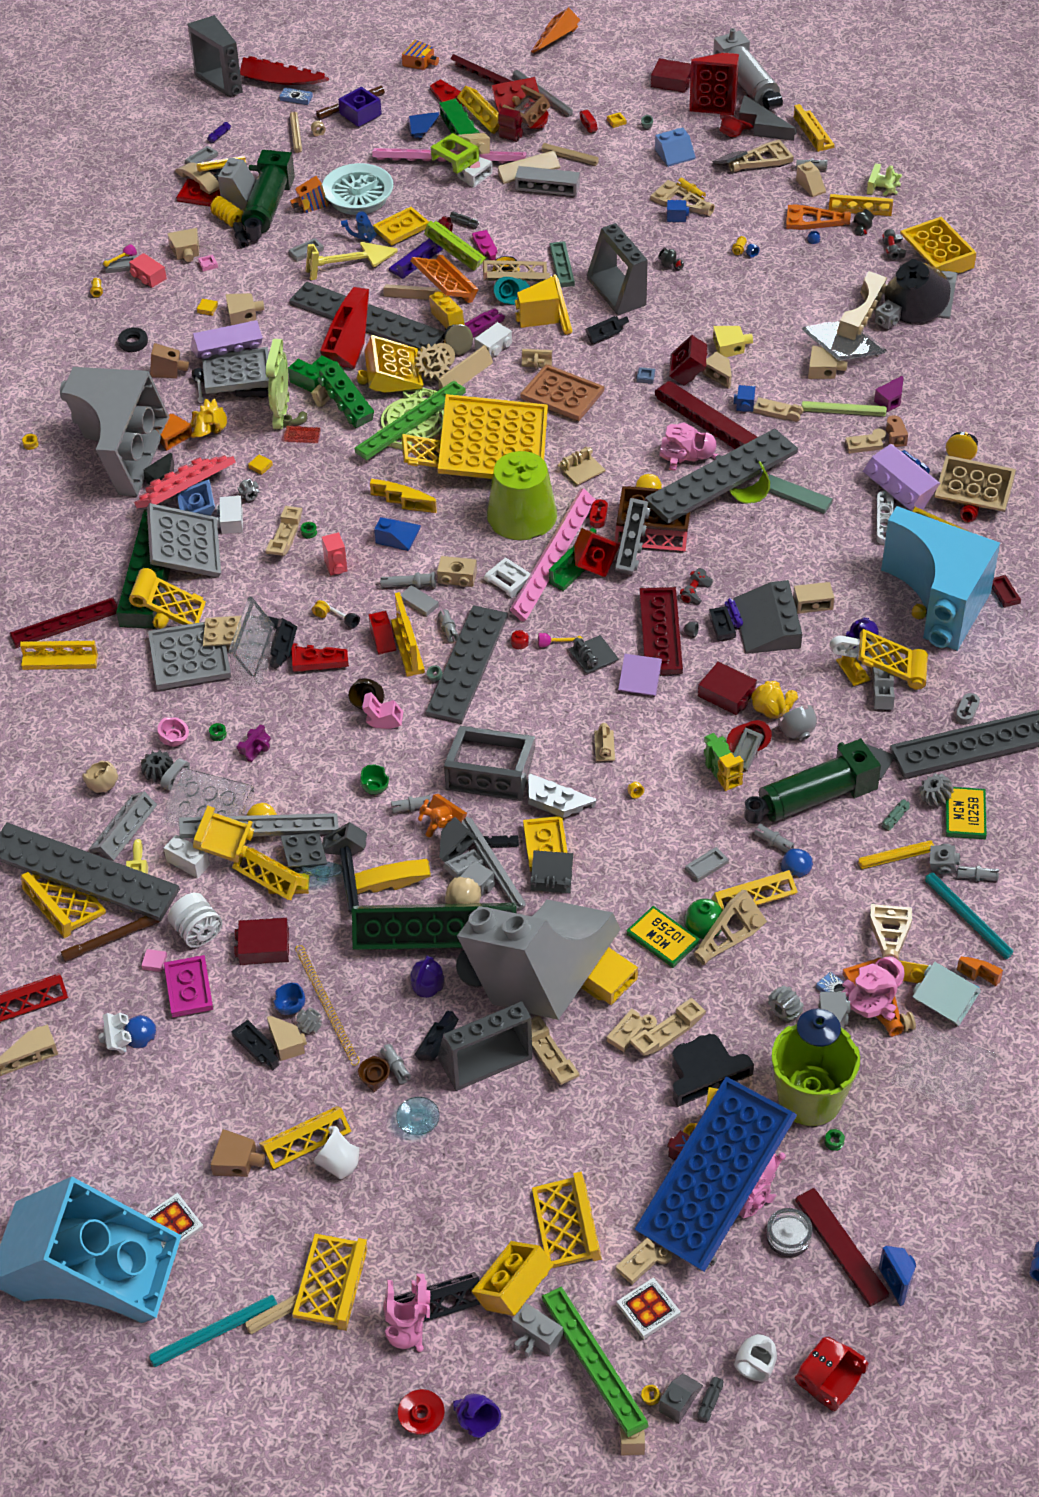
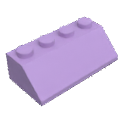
[190,320,263,359]
[863,444,940,511]

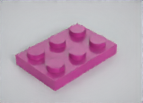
[164,955,214,1018]

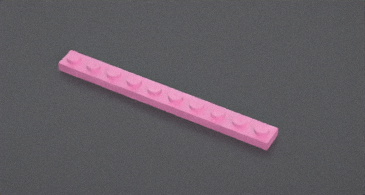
[372,148,526,163]
[510,488,596,622]

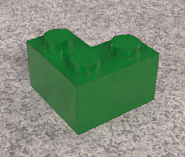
[288,356,335,392]

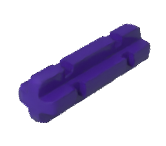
[207,122,231,143]
[724,598,743,628]

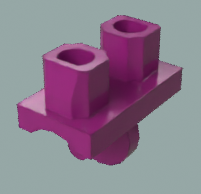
[236,724,271,762]

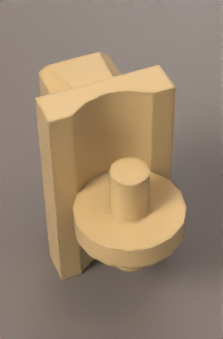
[522,349,552,369]

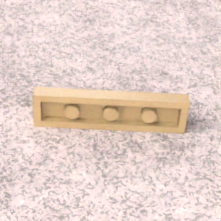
[483,260,550,282]

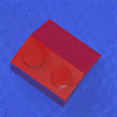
[574,528,620,578]

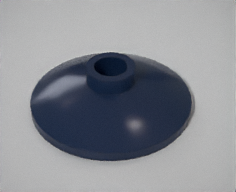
[797,1009,841,1047]

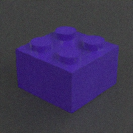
[338,86,382,127]

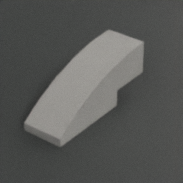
[872,661,895,710]

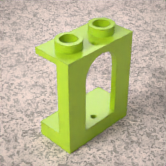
[430,133,479,174]

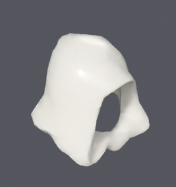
[314,1126,360,1180]

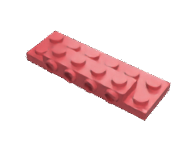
[134,455,236,508]

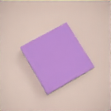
[618,654,662,696]

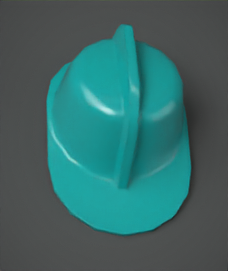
[494,277,530,305]

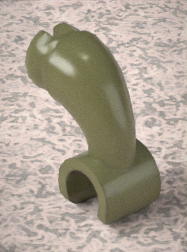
[283,411,308,428]

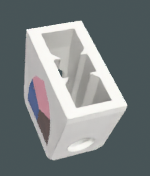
[457,157,492,188]

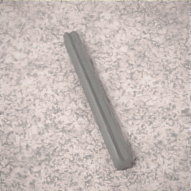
[513,70,573,117]
[461,817,526,910]

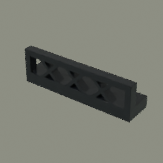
[394,1272,480,1322]

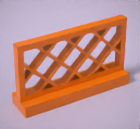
[410,255,478,303]

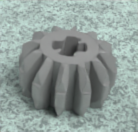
[919,773,954,806]
[768,985,804,1022]

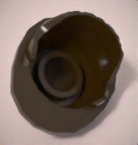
[348,678,385,710]

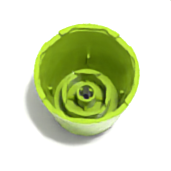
[487,451,557,540]
[771,1023,860,1126]

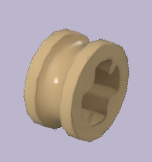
[311,121,326,136]
[900,1011,916,1032]

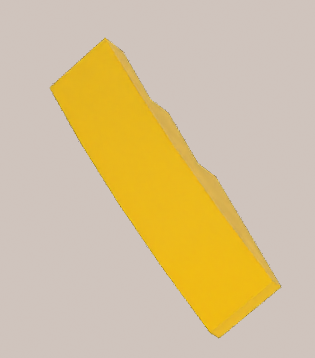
[370,478,437,513]
[355,859,431,894]

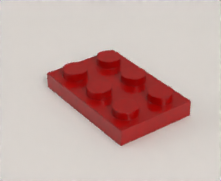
[491,77,539,113]

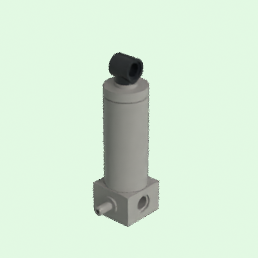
[713,28,783,110]

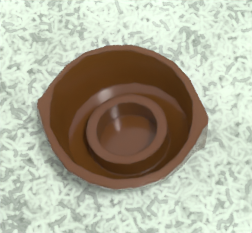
[358,1056,390,1092]

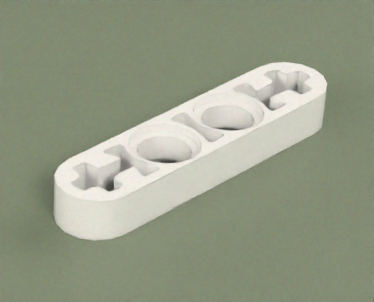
[876,490,893,545]
[830,636,892,661]

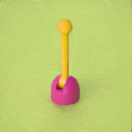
[103,244,137,267]
[538,633,583,648]

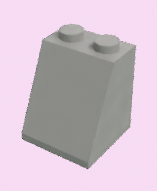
[218,158,256,210]

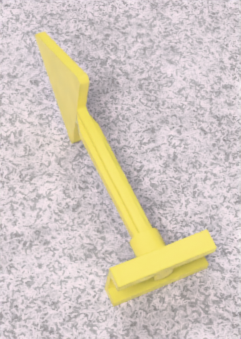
[306,242,398,280]

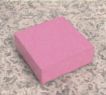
[198,254,218,272]
[141,949,167,972]

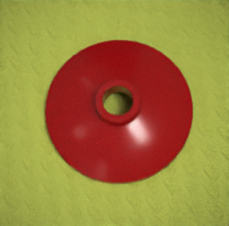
[398,1389,445,1435]

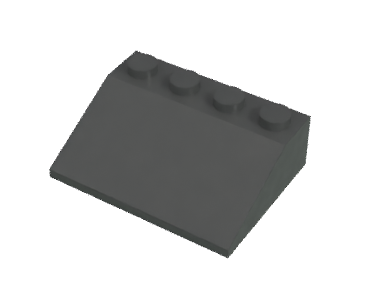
[733,580,802,654]

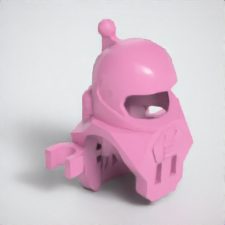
[659,422,718,471]
[842,957,905,1021]
[739,1152,786,1218]
[383,1274,430,1352]

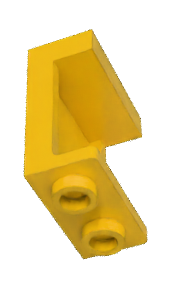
[193,805,255,863]

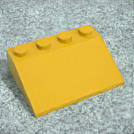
[900,217,977,273]
[364,335,423,393]

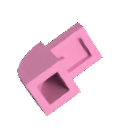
[362,692,404,729]

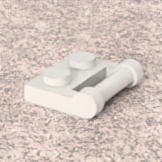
[484,558,530,598]

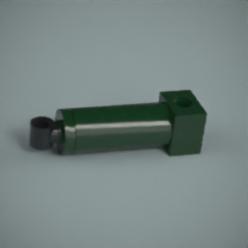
[241,149,295,241]
[744,738,881,824]

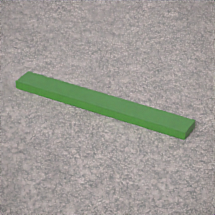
[354,381,466,461]
[542,1286,649,1437]

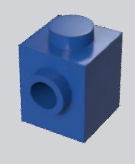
[667,200,689,222]
[733,385,756,412]

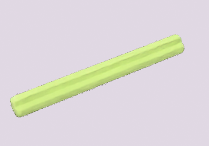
[802,401,887,416]

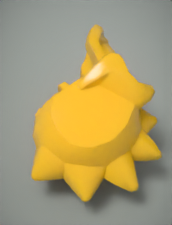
[190,399,227,438]

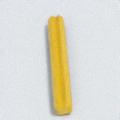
[196,156,246,172]
[858,840,934,869]

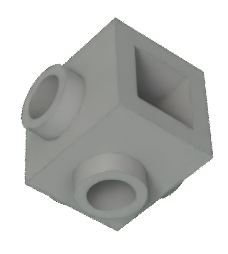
[875,300,902,330]
[930,844,960,874]

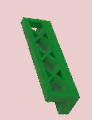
[549,528,597,591]

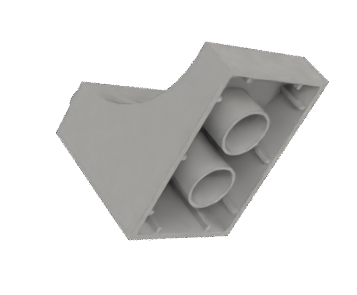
[60,367,170,496]
[457,899,621,1020]

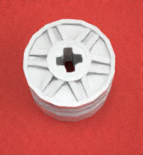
[168,893,222,948]

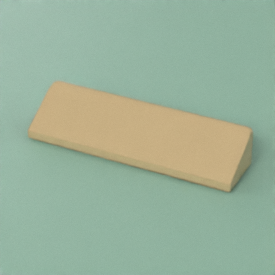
[498,151,560,184]
[383,284,441,300]
[438,345,493,390]

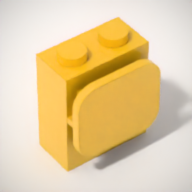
[581,947,638,1005]

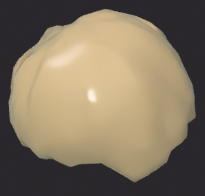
[82,761,118,793]
[444,877,481,904]

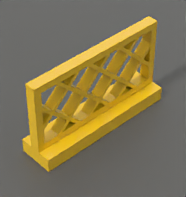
[390,592,425,677]
[21,872,106,939]
[532,1171,602,1268]
[292,1233,368,1331]

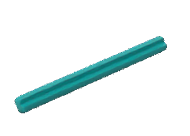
[925,872,1014,959]
[149,1295,277,1367]

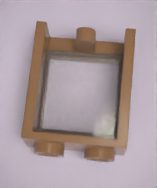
[502,85,551,127]

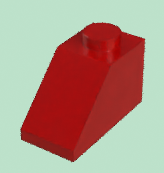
[368,611,396,655]

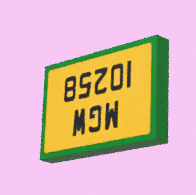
[946,787,987,840]
[626,906,700,968]

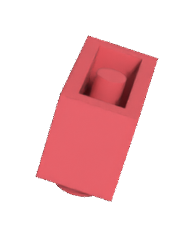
[129,253,167,288]
[322,532,348,576]

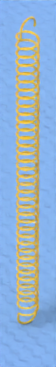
[295,945,360,1066]

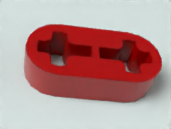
[579,109,598,133]
[590,499,608,529]

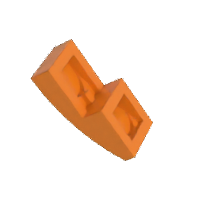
[957,956,1003,986]

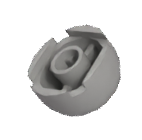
[777,705,817,741]

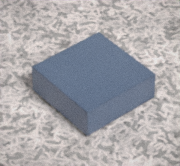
[637,367,655,384]

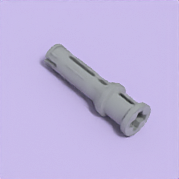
[380,571,436,589]

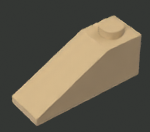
[0,1024,58,1076]

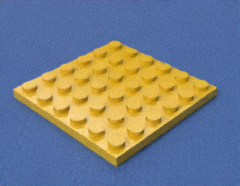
[438,394,548,479]

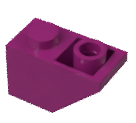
[874,376,904,412]

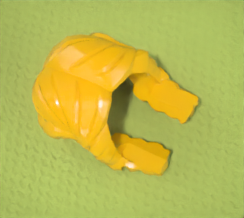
[751,681,798,719]

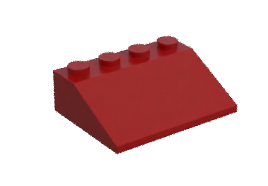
[689,53,739,115]

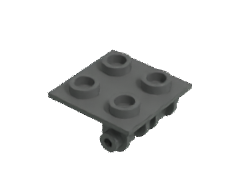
[568,635,619,674]
[281,833,327,873]
[530,850,573,893]

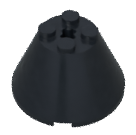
[885,259,951,324]

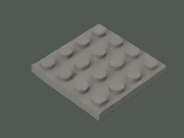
[202,347,269,394]
[147,503,221,577]
[148,622,232,690]

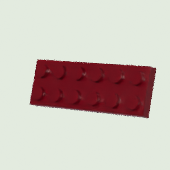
[639,587,683,675]

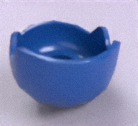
[780,848,813,878]
[274,982,306,1015]
[124,1015,156,1048]

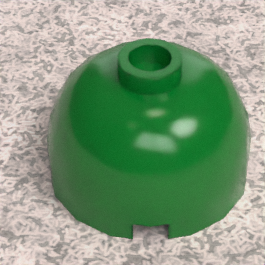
[684,898,723,939]

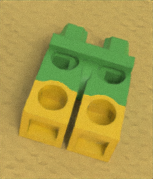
[704,733,744,791]

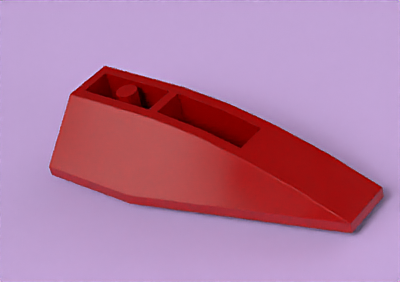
[240,56,329,85]
[320,287,369,369]

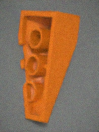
[531,7,580,53]

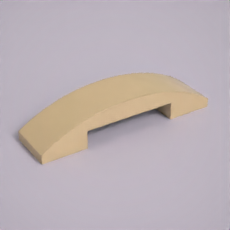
[175,162,220,194]
[266,506,302,556]
[629,998,706,1056]
[531,1015,580,1085]

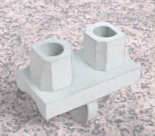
[98,1013,132,1054]

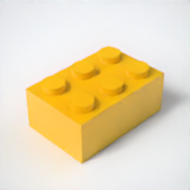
[471,1241,554,1316]

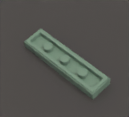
[549,241,575,287]
[768,475,833,514]

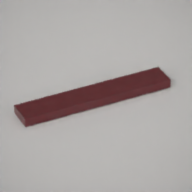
[9,597,118,648]
[795,1187,890,1307]

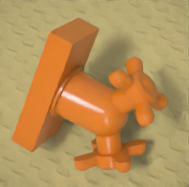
[418,794,467,837]

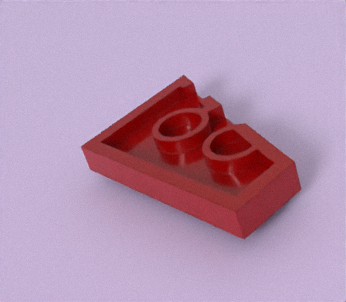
[292,643,349,672]

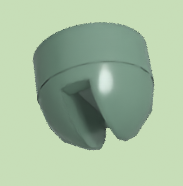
[641,115,653,129]
[427,665,443,682]

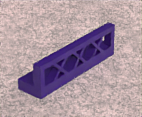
[389,238,443,279]

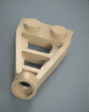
[729,140,794,173]
[650,180,715,216]
[694,889,767,965]
[870,904,912,961]

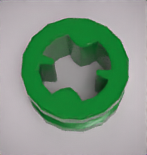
[301,522,317,539]
[209,723,227,741]
[824,1129,845,1151]

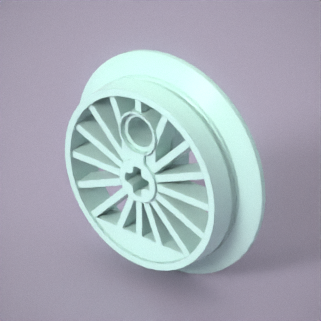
[322,163,394,215]

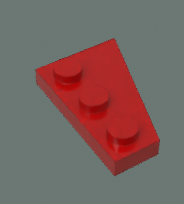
[430,79,464,107]

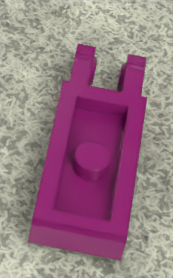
[465,308,505,338]

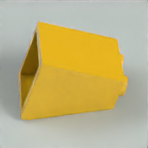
[515,277,559,328]

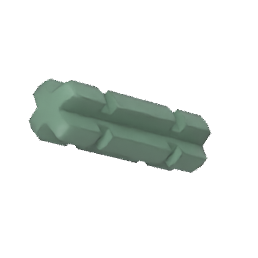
[882,799,910,831]

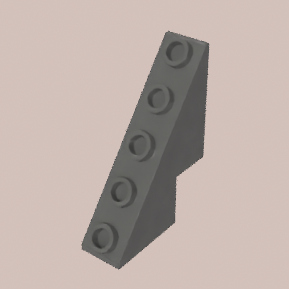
[739,96,797,141]

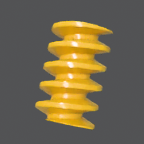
[210,196,243,227]

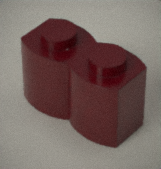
[498,107,523,142]

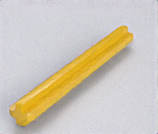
[550,275,572,335]

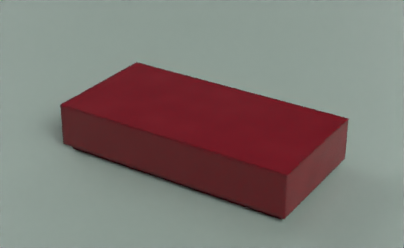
[992,575,1021,608]

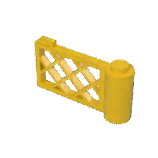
[401,434,441,468]
[129,568,206,625]
[858,629,928,690]

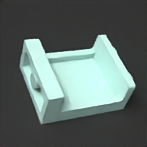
[913,962,981,1026]

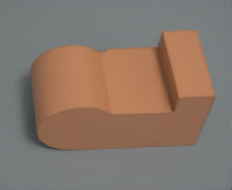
[886,415,908,447]

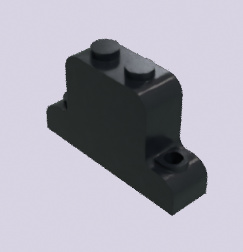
[672,1034,754,1107]

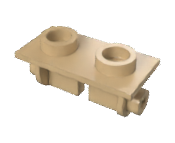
[594,723,615,761]

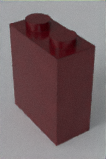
[651,58,691,93]
[698,661,757,715]
[234,917,289,965]

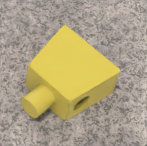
[713,326,753,357]

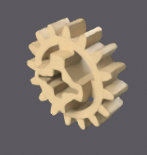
[414,344,451,381]

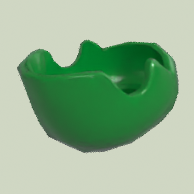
[360,764,389,795]

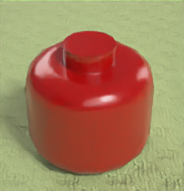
[511,630,529,650]

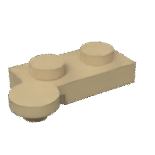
[845,429,886,454]
[607,1009,657,1052]
[616,1238,672,1285]

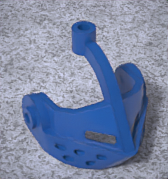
[341,212,377,243]

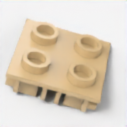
[557,447,606,485]
[203,616,242,652]

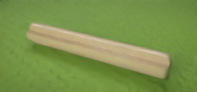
[290,112,302,153]
[541,143,599,166]
[245,1280,328,1334]

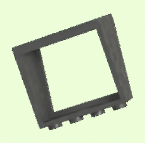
[187,15,243,97]
[587,223,648,316]
[444,726,535,801]
[438,1001,533,1091]

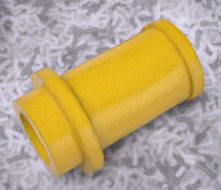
[732,236,747,255]
[90,278,103,297]

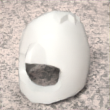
[734,1334,777,1382]

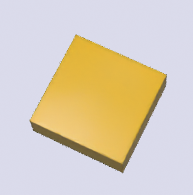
[607,112,627,128]
[197,298,218,316]
[248,454,273,475]

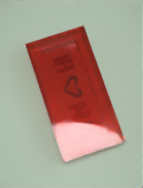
[284,426,321,443]

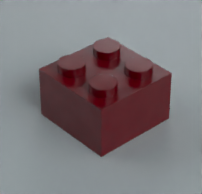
[669,335,708,386]

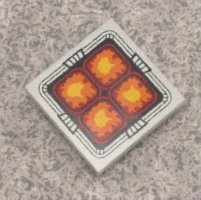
[145,1193,203,1248]
[617,1278,681,1340]

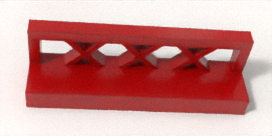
[0,973,68,1021]

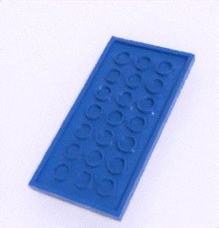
[635,1077,797,1272]

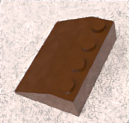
[616,486,691,532]

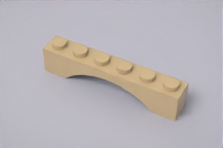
[836,271,887,340]

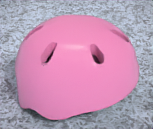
[158,717,189,747]

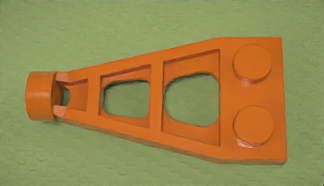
[786,204,851,230]
[842,957,905,1037]

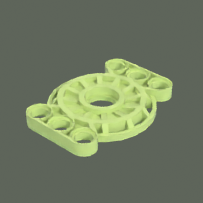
[266,339,289,429]
[377,388,444,451]

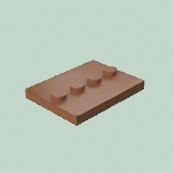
[520,364,604,421]

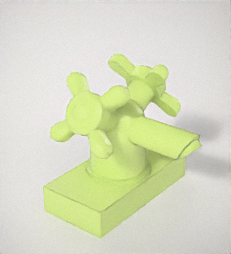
[867,163,902,196]

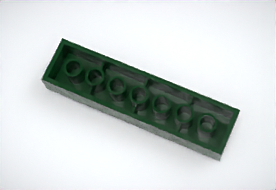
[116,509,171,629]
[352,903,517,950]

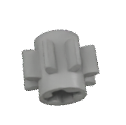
[237,479,260,501]
[296,1008,322,1034]

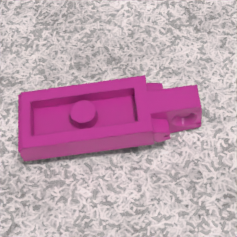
[472,230,497,260]

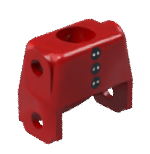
[795,1337,869,1411]

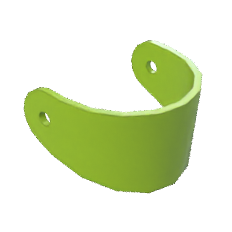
[729,461,770,504]

